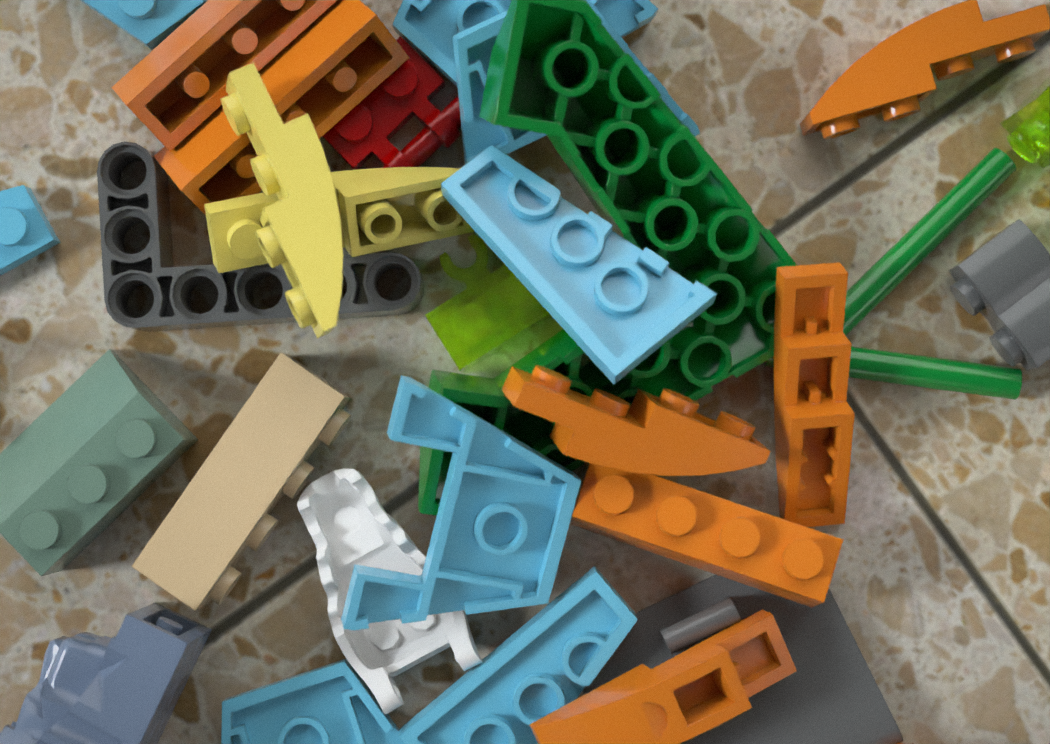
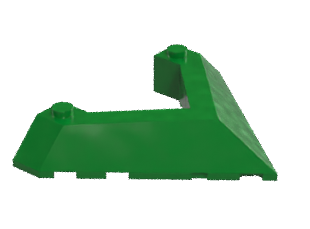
[418,0,797,516]

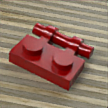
[322,36,461,170]

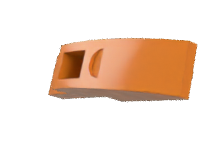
[800,0,1050,140]
[501,365,771,476]
[529,609,797,744]

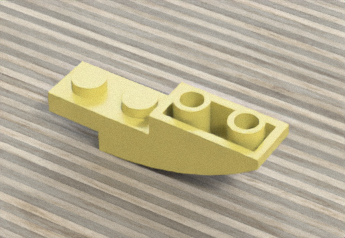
[221,62,343,339]
[204,167,474,273]

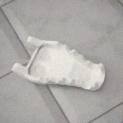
[297,468,482,714]

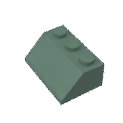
[0,349,198,576]

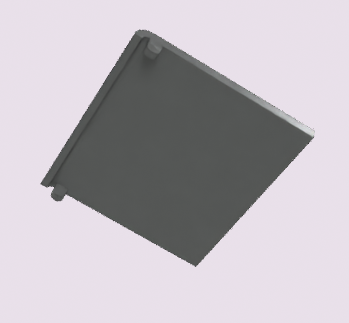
[582,574,903,744]

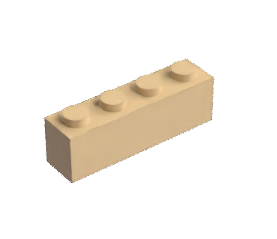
[131,353,351,611]

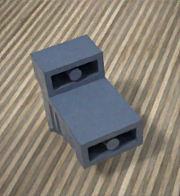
[0,602,212,744]

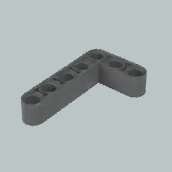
[97,141,425,332]

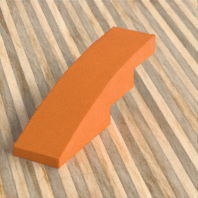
[774,262,855,527]

